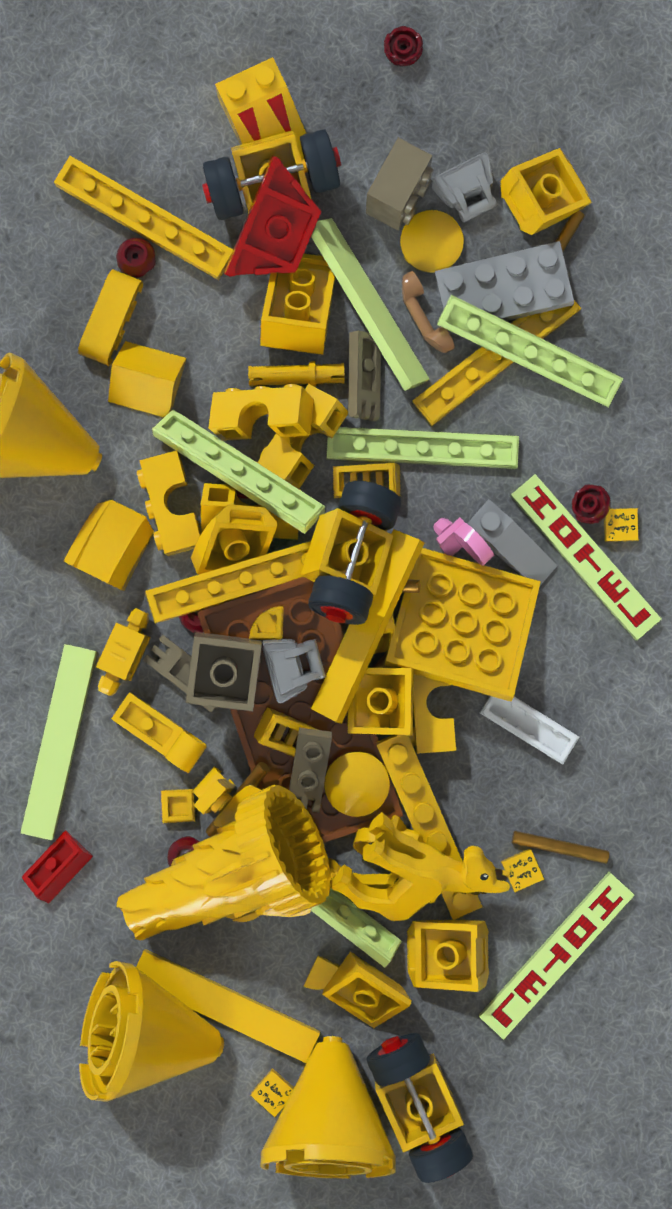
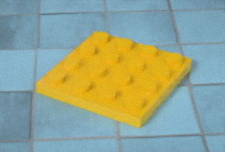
[384,548,541,702]

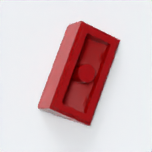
[21,830,93,903]

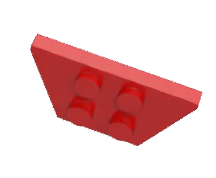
[224,155,321,277]

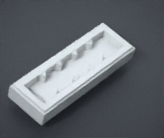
[479,696,579,764]

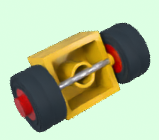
[202,129,341,220]
[300,481,401,625]
[366,1033,473,1183]

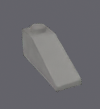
[467,499,558,585]

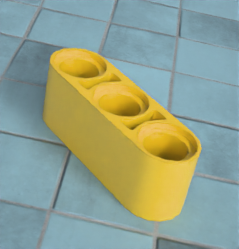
[78,269,143,366]

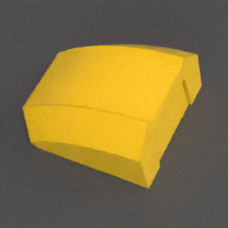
[500,148,592,235]
[64,500,154,591]
[191,504,277,574]
[407,920,489,992]

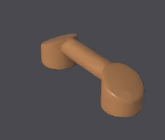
[402,271,455,353]

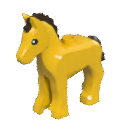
[328,812,510,921]

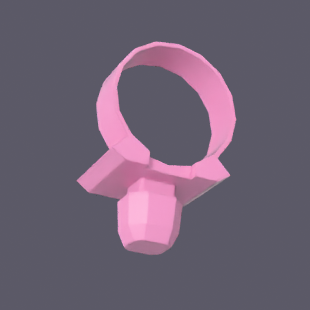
[433,517,494,566]

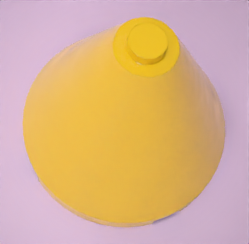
[0,352,102,478]
[79,961,224,1102]
[260,1036,396,1179]

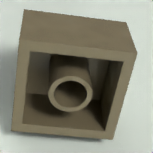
[366,137,434,231]
[186,632,262,712]

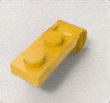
[111,692,207,773]
[192,766,236,814]

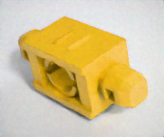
[96,608,151,696]

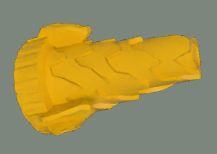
[117,785,331,941]

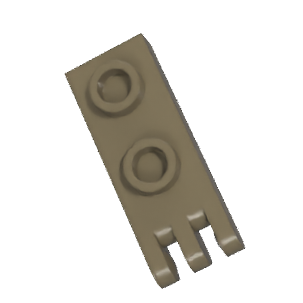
[348,330,381,422]
[143,634,216,713]
[289,727,332,813]

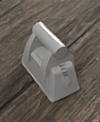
[431,152,497,223]
[262,638,326,704]

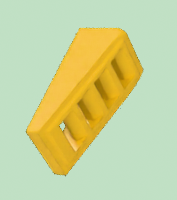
[333,463,401,499]
[254,707,318,757]

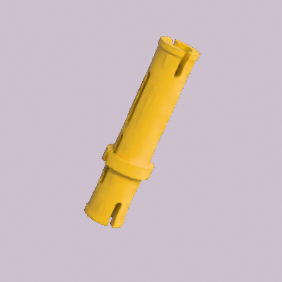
[248,361,345,387]

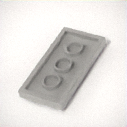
[435,241,574,334]

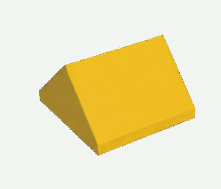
[108,341,187,418]
[348,668,414,735]
[322,951,411,1028]

